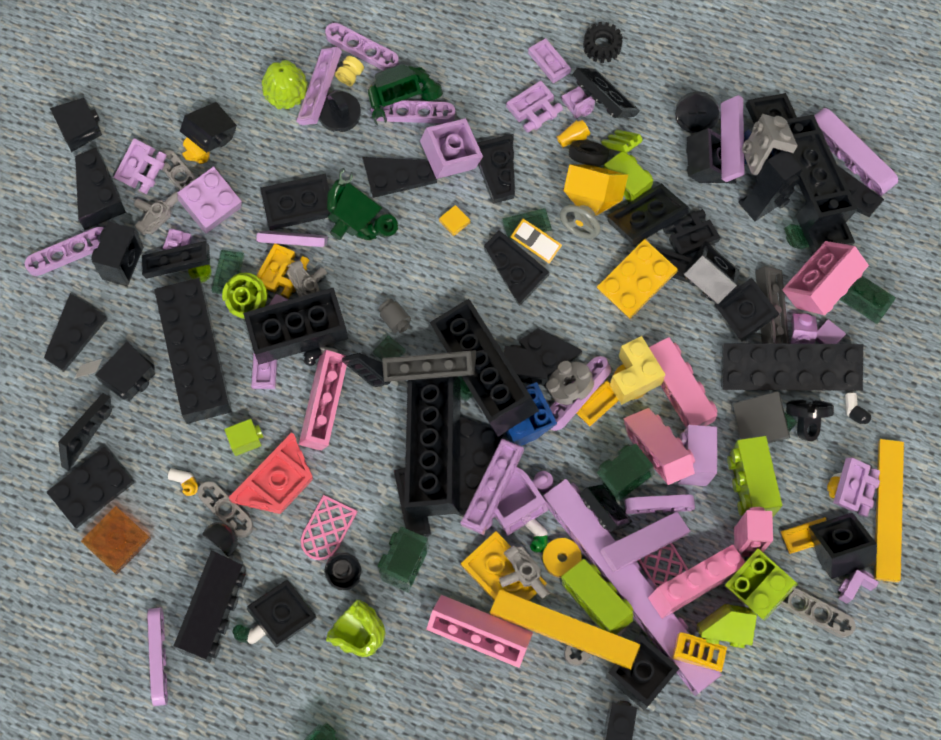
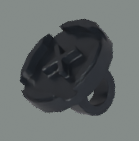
[319,91,361,132]
[675,91,719,133]
[786,399,834,442]

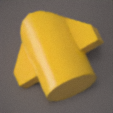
[182,138,210,164]

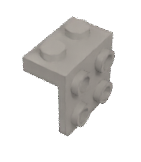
[742,114,798,175]

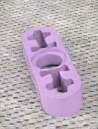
[624,495,695,514]

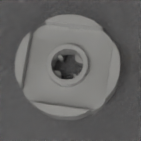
[546,361,594,405]

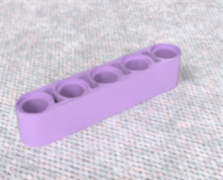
[814,108,898,196]

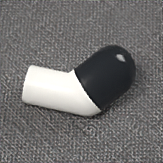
[303,346,338,366]
[845,393,871,424]

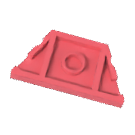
[229,432,313,514]

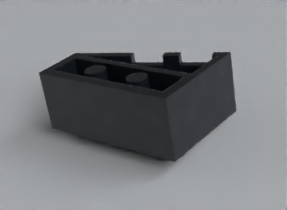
[75,148,126,230]
[738,150,803,222]

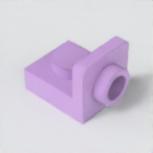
[561,86,595,118]

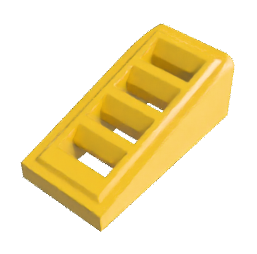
[672,632,727,672]

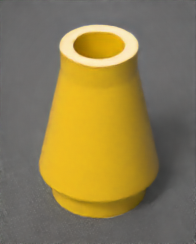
[556,120,590,148]

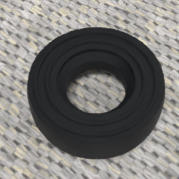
[569,140,609,166]

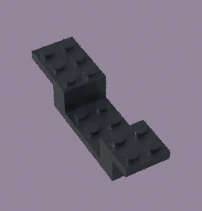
[745,93,858,254]

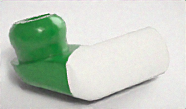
[525,519,548,553]

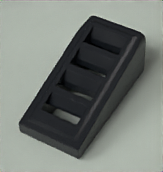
[342,353,391,387]

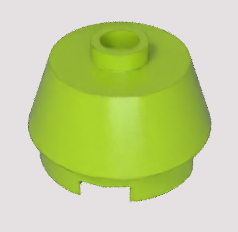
[222,273,268,319]

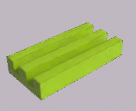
[601,129,643,153]

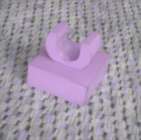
[163,229,192,250]

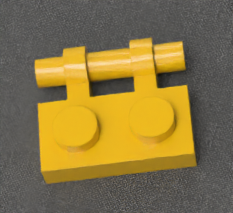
[256,243,309,299]

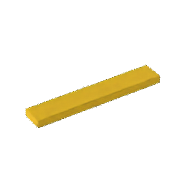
[874,439,904,583]
[490,590,640,670]

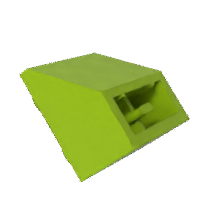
[725,549,798,621]
[696,604,757,648]

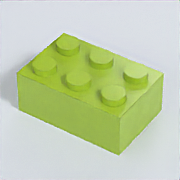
[727,436,783,518]

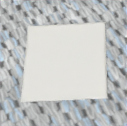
[75,359,102,378]

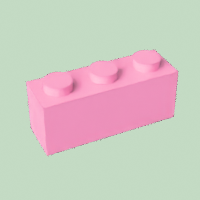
[734,507,773,557]

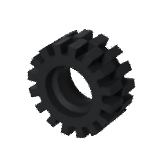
[583,22,623,63]

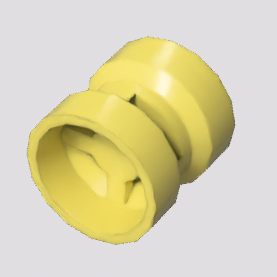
[335,56,364,86]

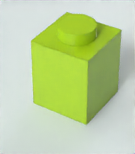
[224,419,264,456]

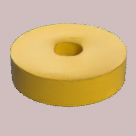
[542,538,582,578]

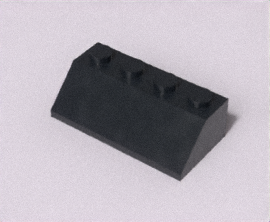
[173,550,248,663]

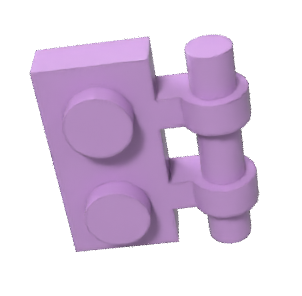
[506,81,563,133]
[113,139,167,195]
[833,458,880,517]

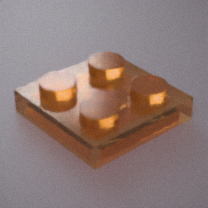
[81,506,151,575]

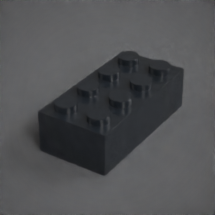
[243,287,348,365]

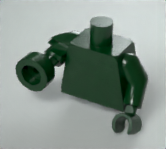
[368,64,443,125]
[327,168,398,240]

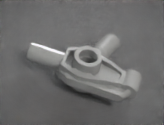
[134,191,178,235]
[287,260,327,297]
[499,545,550,599]

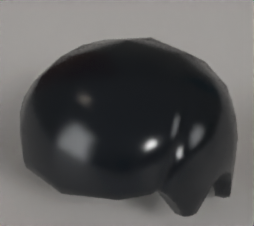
[202,522,238,557]
[324,552,362,590]

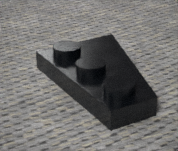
[362,157,437,198]

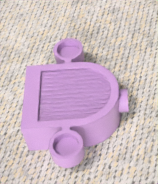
[486,467,554,536]

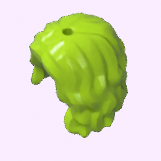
[262,60,308,109]
[326,600,386,657]

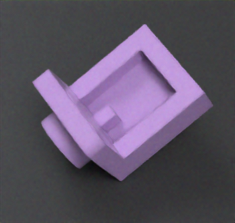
[790,313,818,344]
[838,570,879,604]

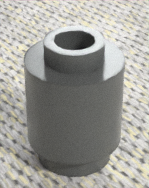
[378,299,411,333]

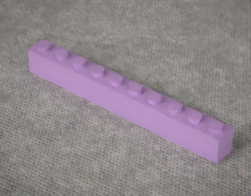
[543,479,722,696]

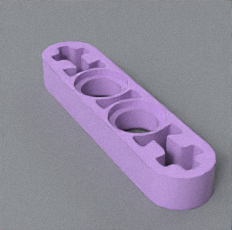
[325,23,399,71]
[371,100,455,124]
[24,227,104,276]
[550,356,611,431]
[147,607,168,706]

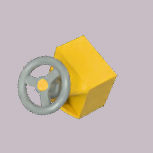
[560,164,628,239]

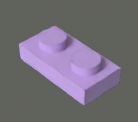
[528,38,571,83]

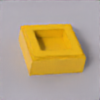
[439,205,470,236]

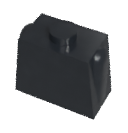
[50,98,102,152]
[180,102,237,153]
[95,341,156,401]
[603,700,637,740]

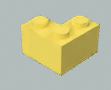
[610,336,665,405]

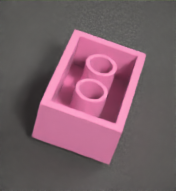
[782,241,869,315]

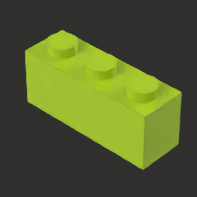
[562,559,633,635]

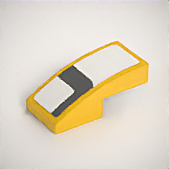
[510,218,562,264]

